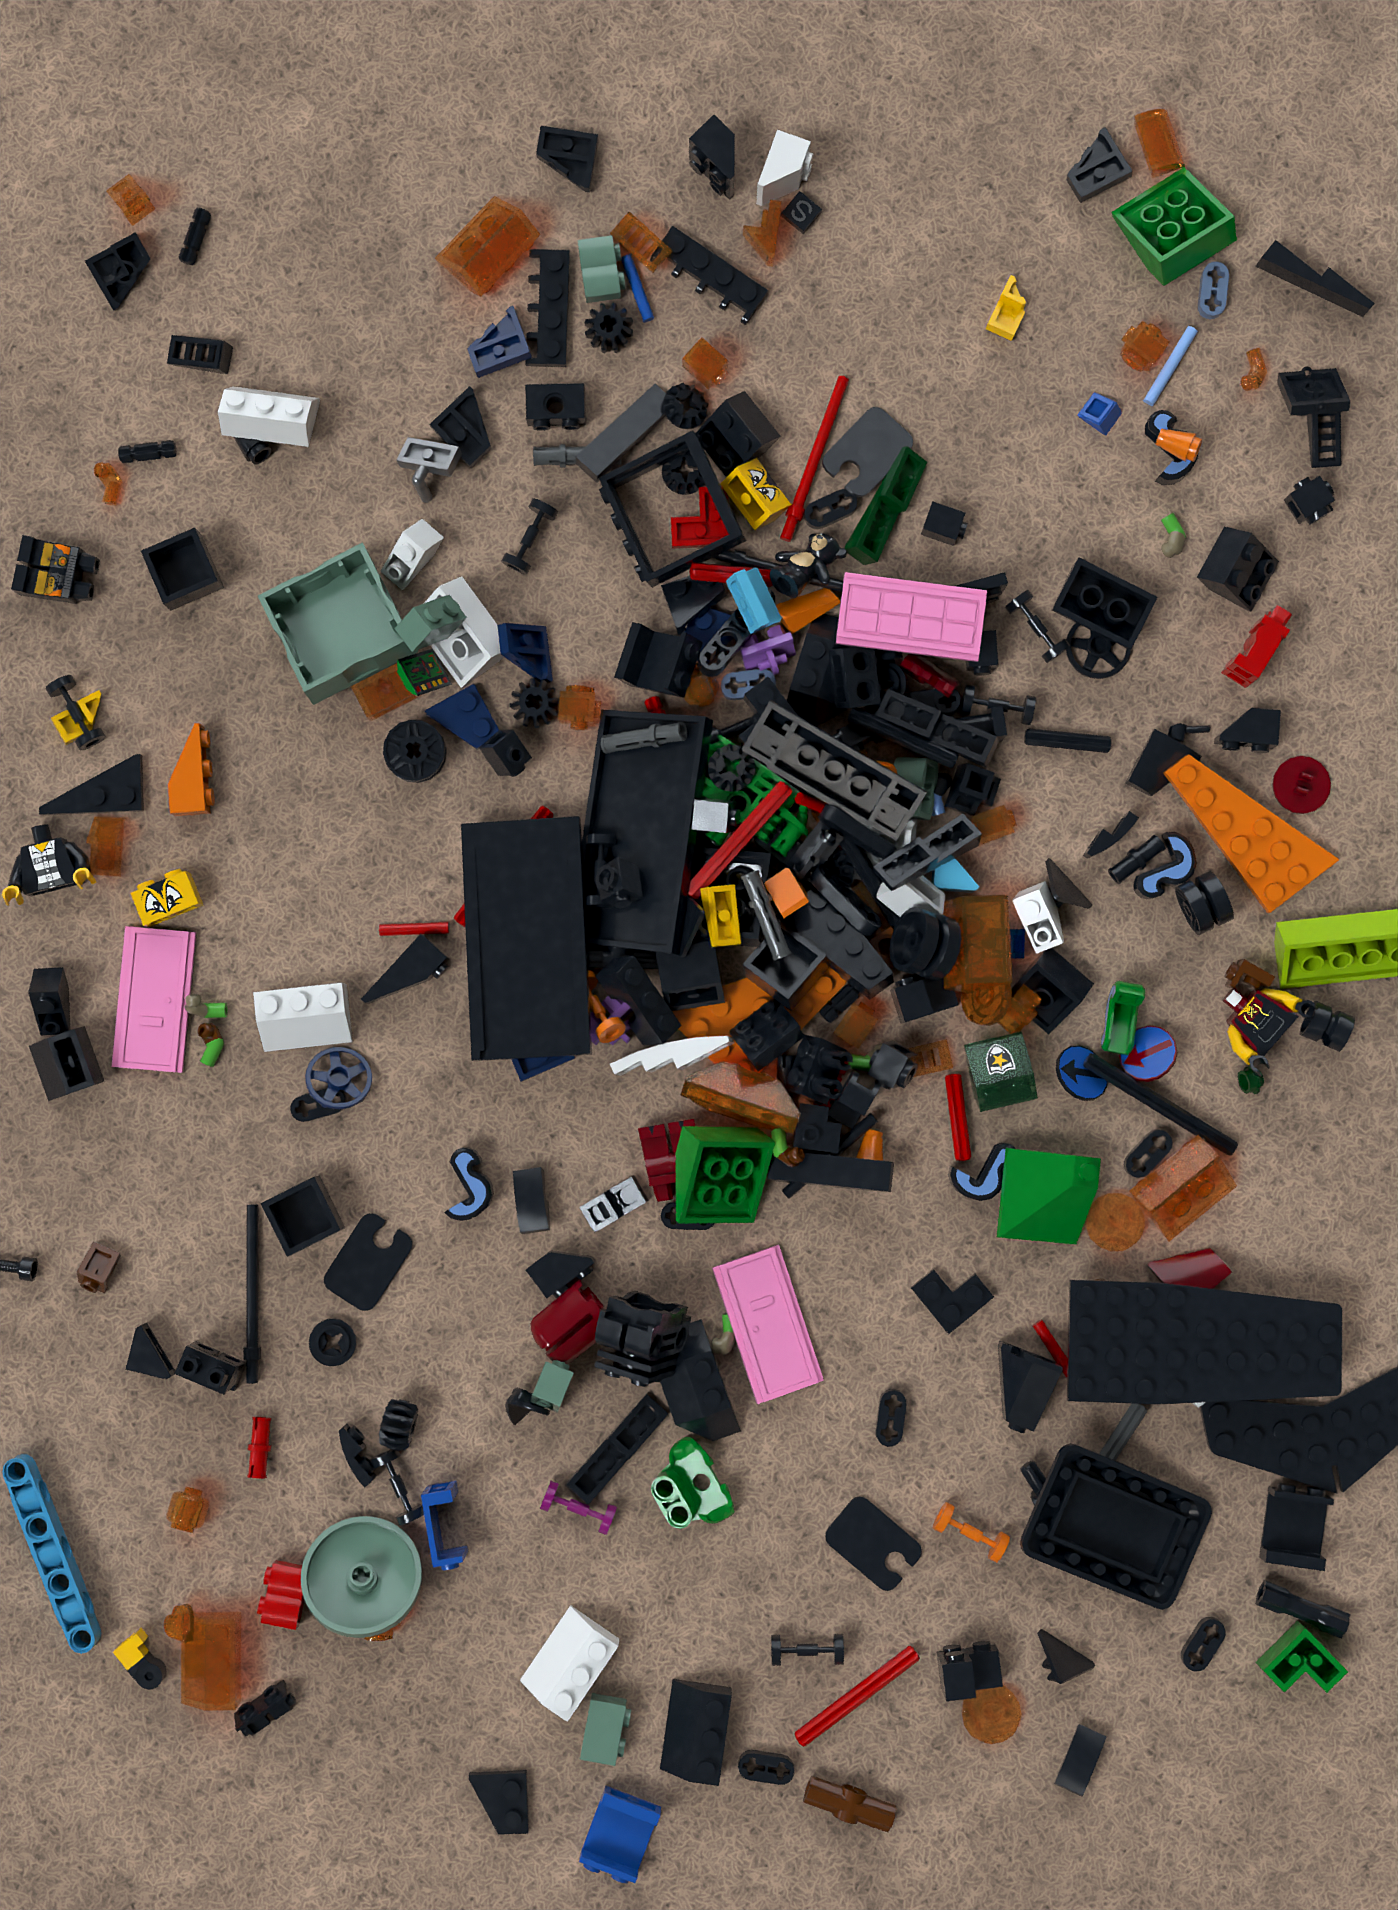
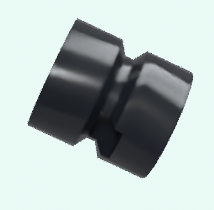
[1300,1001,1355,1052]

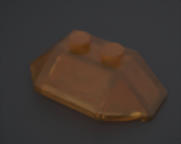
[680,1061,800,1133]

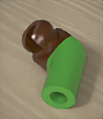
[197,1023,224,1067]
[771,1128,805,1167]

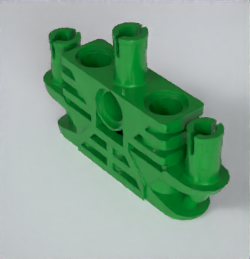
[702,735,809,857]

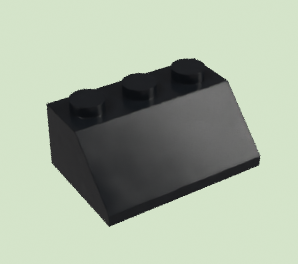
[1052,557,1158,650]
[660,1679,732,1786]

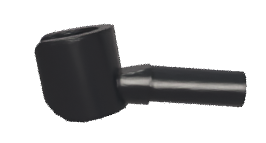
[1168,723,1210,742]

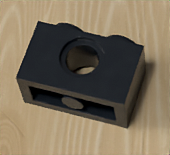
[525,383,586,431]

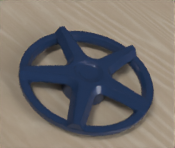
[305,1047,372,1109]

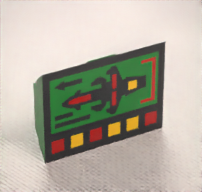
[397,649,452,696]

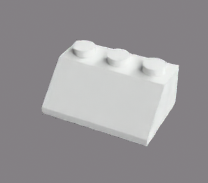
[218,386,320,447]
[423,577,504,688]
[253,983,353,1052]
[520,1605,619,1722]

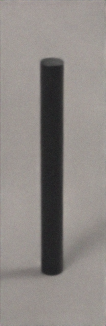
[782,1113,878,1199]

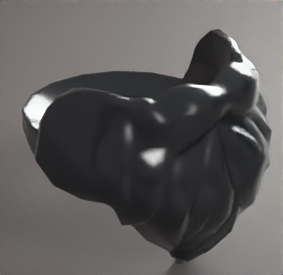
[505,1387,551,1425]

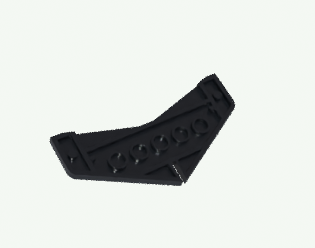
[1199,1366,1398,1494]

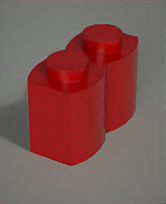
[257,1560,305,1630]

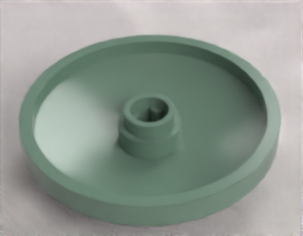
[301,1516,422,1638]

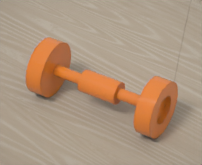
[588,970,626,1043]
[933,1502,1010,1563]

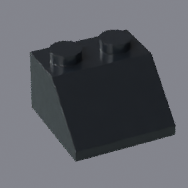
[1009,948,1094,1035]

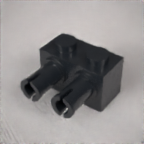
[784,1034,853,1105]

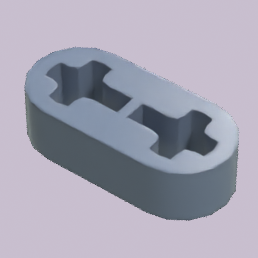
[1198,262,1229,320]
[720,669,776,700]

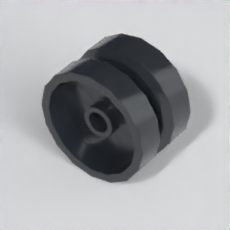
[889,907,962,981]

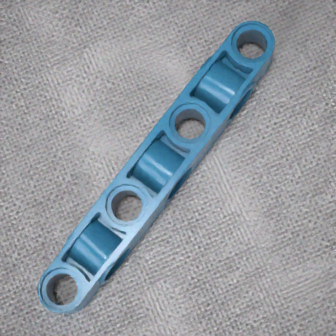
[2,1454,102,1654]

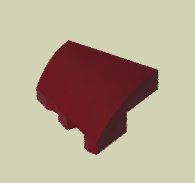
[900,653,961,698]
[1147,1248,1232,1289]

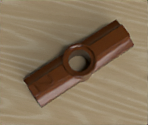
[803,1775,897,1832]

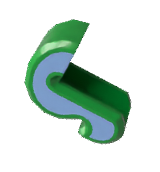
[1101,981,1145,1055]

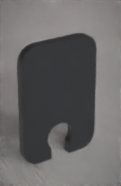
[822,407,913,498]
[324,1213,413,1311]
[825,1496,922,1591]

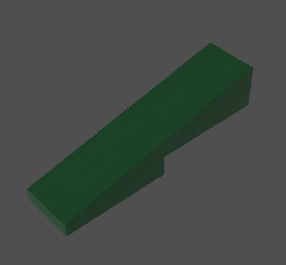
[844,446,927,565]

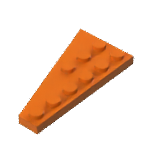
[1163,754,1339,913]

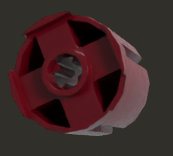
[530,1280,604,1364]

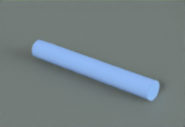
[1143,326,1198,406]

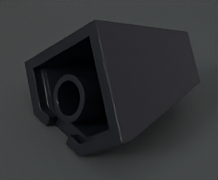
[998,1340,1063,1433]

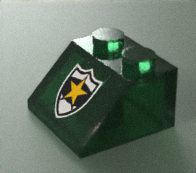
[964,1031,1038,1112]

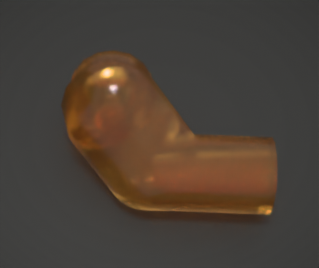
[1240,348,1267,391]
[94,462,122,506]

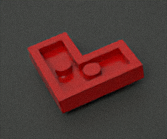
[671,486,729,549]

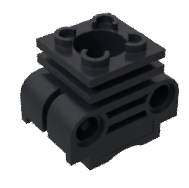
[595,1291,691,1387]

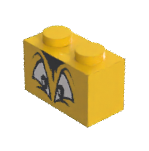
[720,458,791,530]
[130,869,204,927]

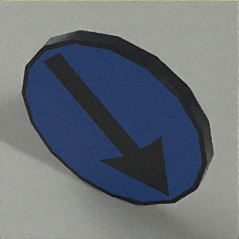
[1056,1045,1108,1101]

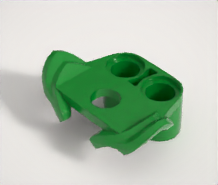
[651,1437,735,1529]

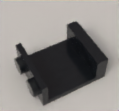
[614,622,703,698]
[1259,1483,1334,1571]

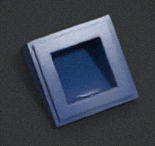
[1077,392,1122,435]

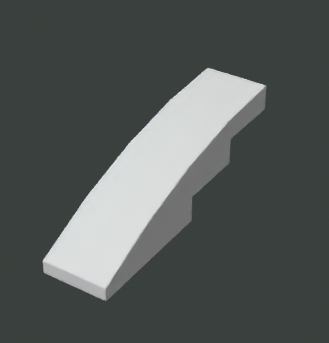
[610,1036,735,1076]

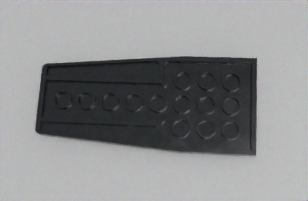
[1067,1279,1342,1404]

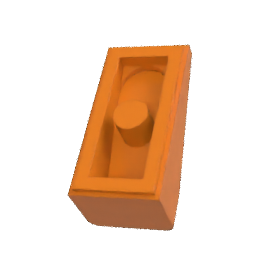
[776,588,841,634]

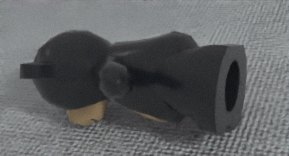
[770,533,847,599]

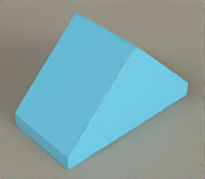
[931,859,979,893]

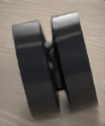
[1175,871,1234,935]

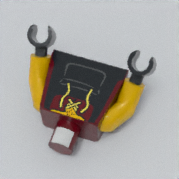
[1222,988,1318,1077]

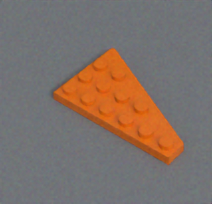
[672,967,847,1091]

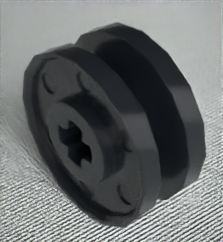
[383,720,447,783]

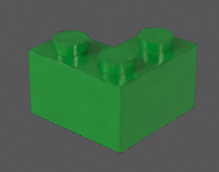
[1255,1621,1348,1693]

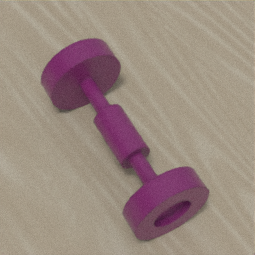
[540,1481,617,1535]

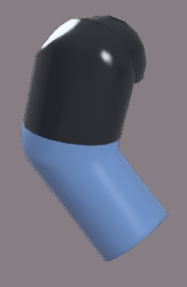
[932,773,952,816]

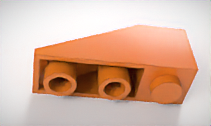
[168,723,215,816]

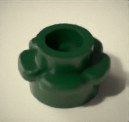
[1238,1066,1264,1094]

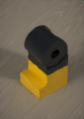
[113,1627,166,1690]

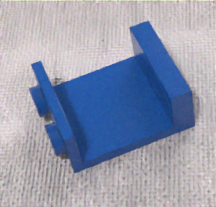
[421,1481,468,1570]
[579,1786,661,1883]

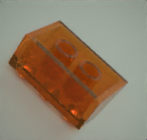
[435,196,541,297]
[943,895,1012,993]
[1129,1135,1237,1242]
[181,1612,241,1711]

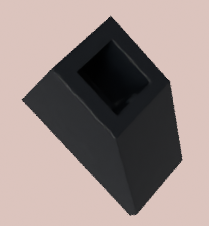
[1214,708,1281,753]
[28,967,71,1036]
[526,1250,595,1299]

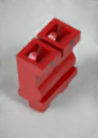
[1221,605,1292,688]

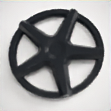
[1066,623,1131,679]

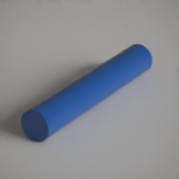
[621,254,654,323]

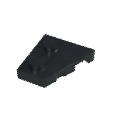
[1066,127,1133,203]

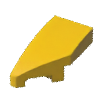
[986,275,1026,341]
[51,690,101,745]

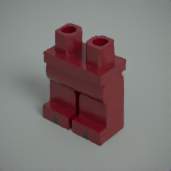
[638,1119,695,1202]

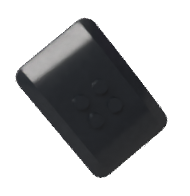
[1020,1443,1212,1610]

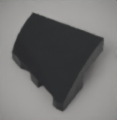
[85,232,151,311]
[1125,729,1202,797]

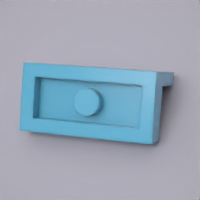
[726,567,781,634]

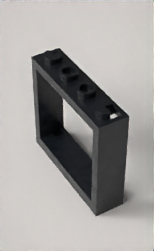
[599,430,746,588]

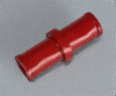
[247,1417,272,1479]

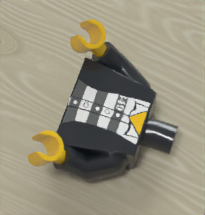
[2,824,96,906]

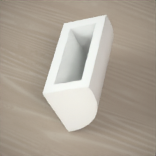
[876,875,945,917]

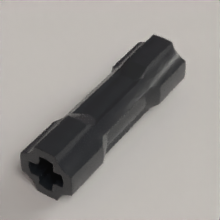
[1255,1580,1350,1639]

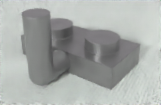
[396,437,462,503]

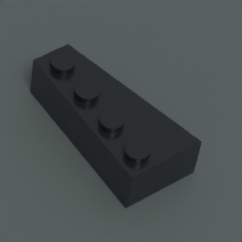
[776,887,894,1000]

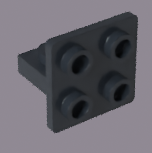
[729,998,805,1072]

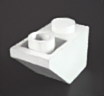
[381,519,444,590]
[1012,881,1064,954]

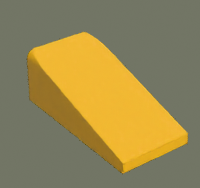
[700,885,741,947]

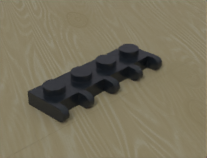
[650,226,768,325]
[525,249,570,367]

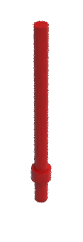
[780,376,849,542]

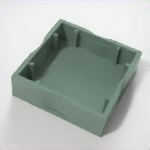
[258,542,418,705]

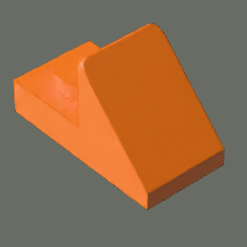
[764,868,809,918]

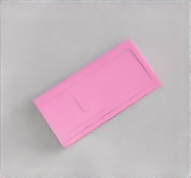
[836,572,987,662]
[112,926,196,1073]
[712,1245,824,1404]

